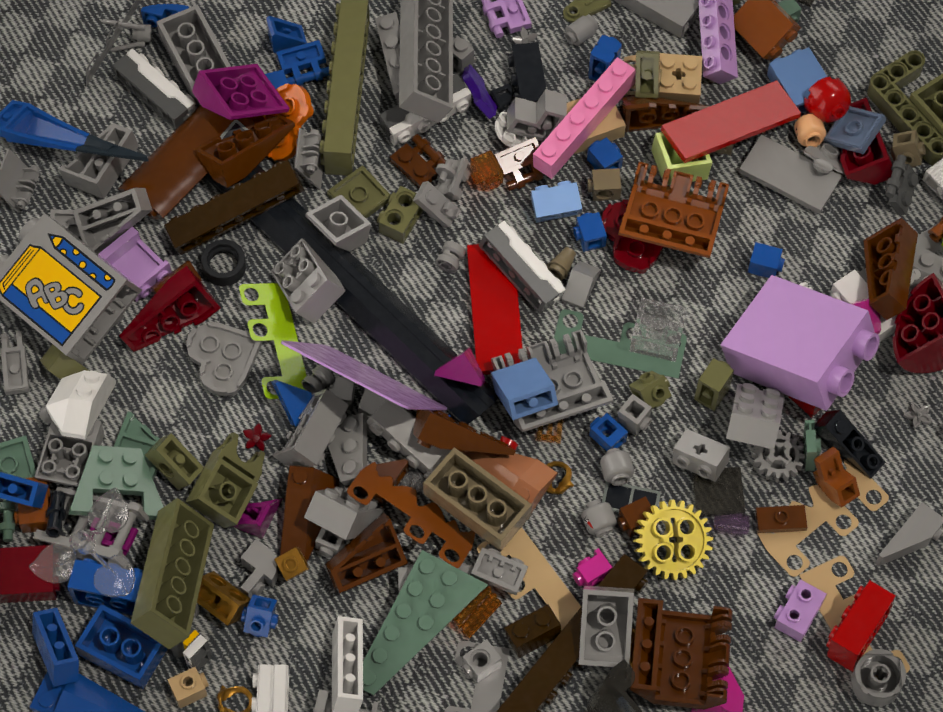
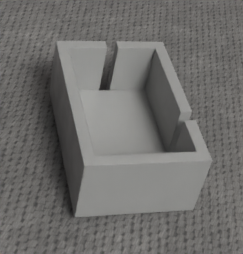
[726,383,785,449]

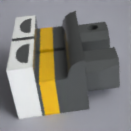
[171,627,213,672]

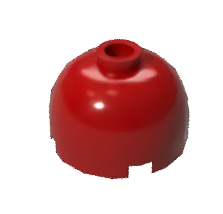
[804,77,851,123]

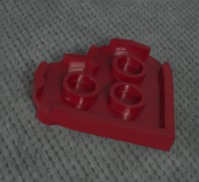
[602,199,664,274]

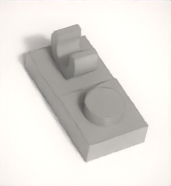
[413,181,461,228]

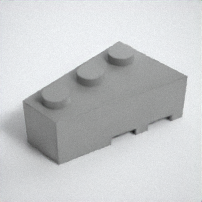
[73,188,152,254]

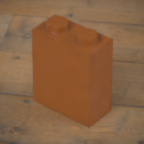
[734,0,801,61]

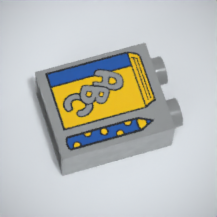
[0,213,142,364]

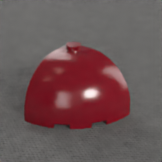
[893,273,943,373]

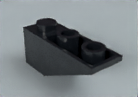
[814,410,886,479]

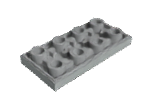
[739,134,842,214]

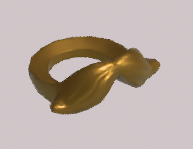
[546,461,574,495]
[217,685,253,712]

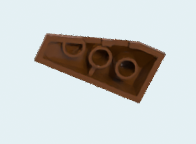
[280,465,339,562]

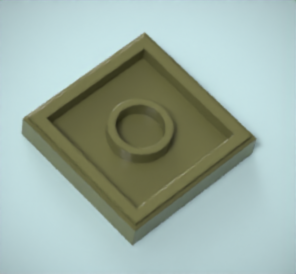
[327,165,391,218]

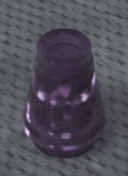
[714,513,750,537]

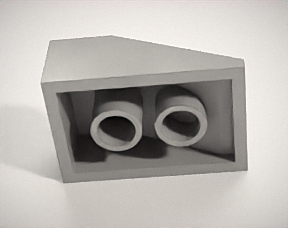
[579,586,634,668]

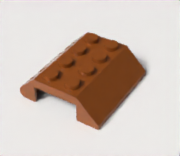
[618,162,729,258]

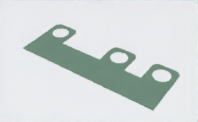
[554,309,687,378]

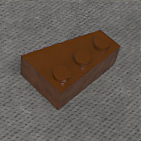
[325,513,408,593]

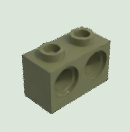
[377,186,424,244]

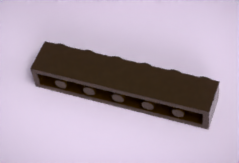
[164,160,305,255]

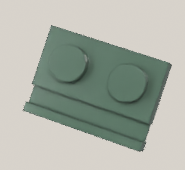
[803,420,821,471]

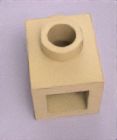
[167,667,209,709]

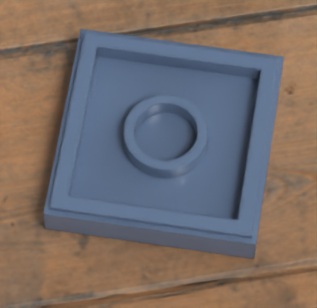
[824,106,886,154]

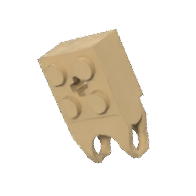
[624,53,702,104]

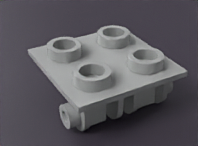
[294,128,324,190]
[0,149,41,213]

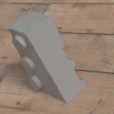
[58,123,139,199]
[273,389,349,467]

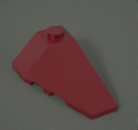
[840,97,892,185]
[119,265,221,352]

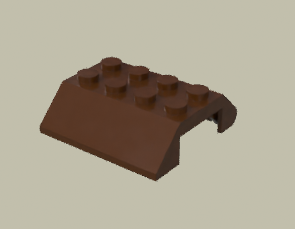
[630,598,733,710]

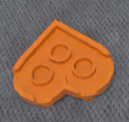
[249,84,314,162]

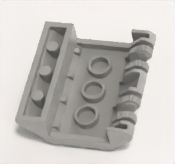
[491,329,614,432]

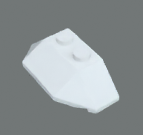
[46,370,116,439]

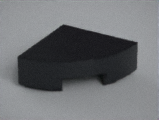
[490,83,513,113]

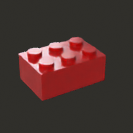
[826,580,896,672]

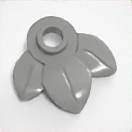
[803,143,844,174]

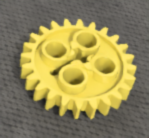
[633,500,713,580]

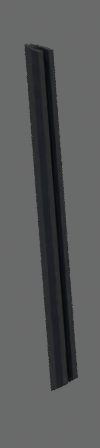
[204,165,498,424]

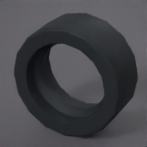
[201,239,246,286]

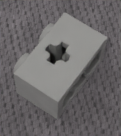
[672,429,730,482]

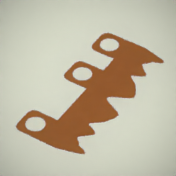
[347,462,475,568]

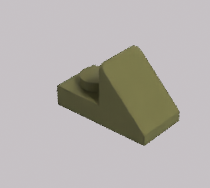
[635,50,662,98]

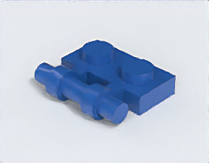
[276,40,331,86]

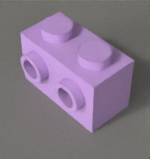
[774,579,827,642]

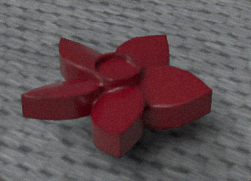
[243,423,272,451]

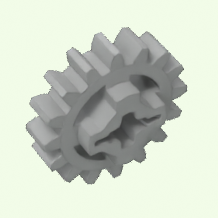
[751,430,805,483]

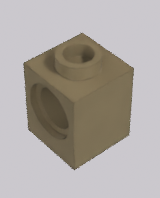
[587,168,622,201]

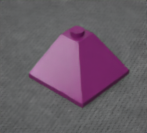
[192,64,290,120]

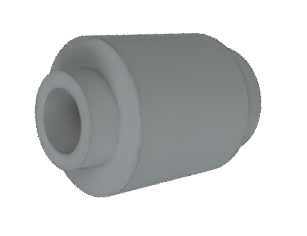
[565,14,599,46]

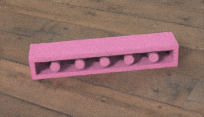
[533,57,636,179]

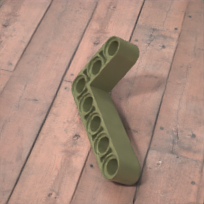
[867,50,943,166]

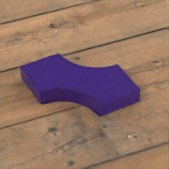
[462,64,497,119]

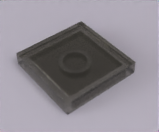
[692,467,745,517]

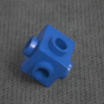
[241,594,279,638]

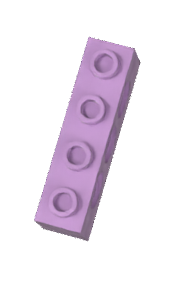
[698,0,738,84]

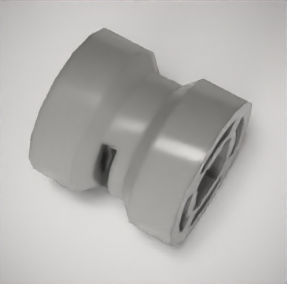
[436,241,466,273]
[301,365,335,395]

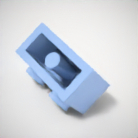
[531,181,582,223]

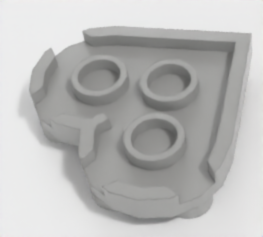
[186,321,263,397]

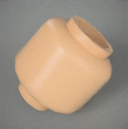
[794,114,826,147]

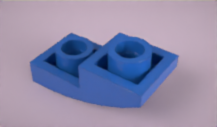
[141,4,189,27]

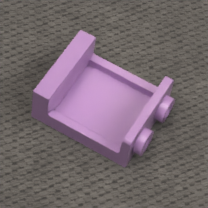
[99,226,171,302]

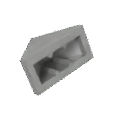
[562,261,601,309]

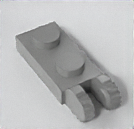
[1,331,30,395]

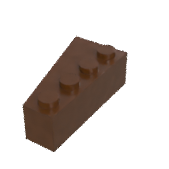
[863,218,918,320]

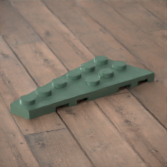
[363,550,488,696]

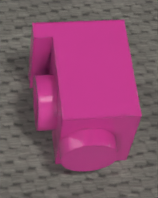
[572,548,613,587]

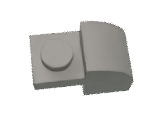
[240,539,278,598]

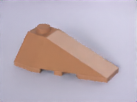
[459,450,558,514]

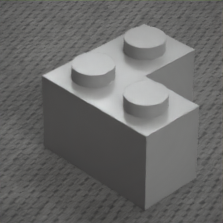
[507,89,567,141]

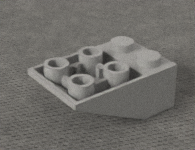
[271,238,346,324]
[34,420,104,487]
[304,486,385,540]

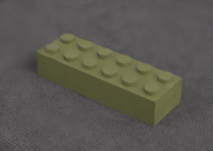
[131,498,214,649]

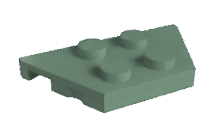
[95,411,160,497]

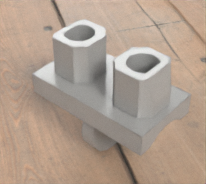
[435,158,471,200]

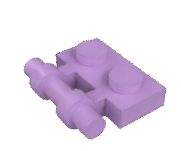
[481,0,532,38]

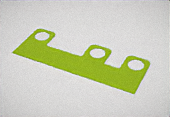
[239,283,307,399]

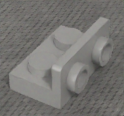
[471,547,528,595]

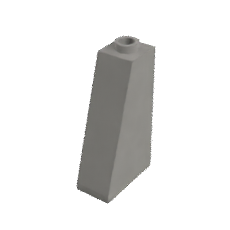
[614,0,699,39]

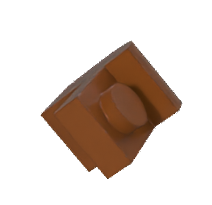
[813,447,860,508]

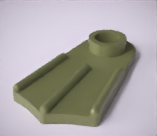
[563,0,611,23]

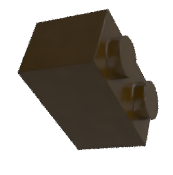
[505,604,562,659]

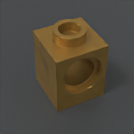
[274,547,310,581]

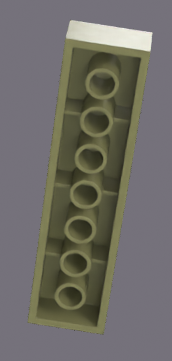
[320,0,370,176]

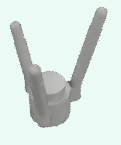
[102,19,152,52]

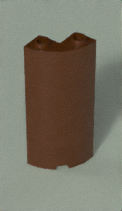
[118,105,255,220]

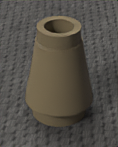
[547,247,576,281]

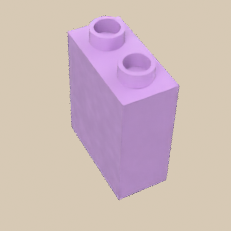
[721,275,880,411]

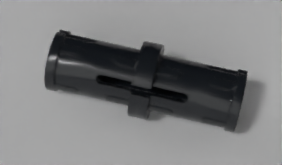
[46,491,66,538]

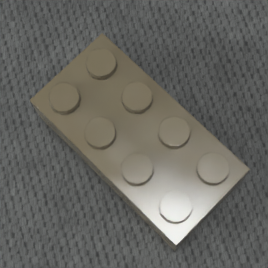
[423,447,532,552]

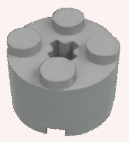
[851,649,906,707]

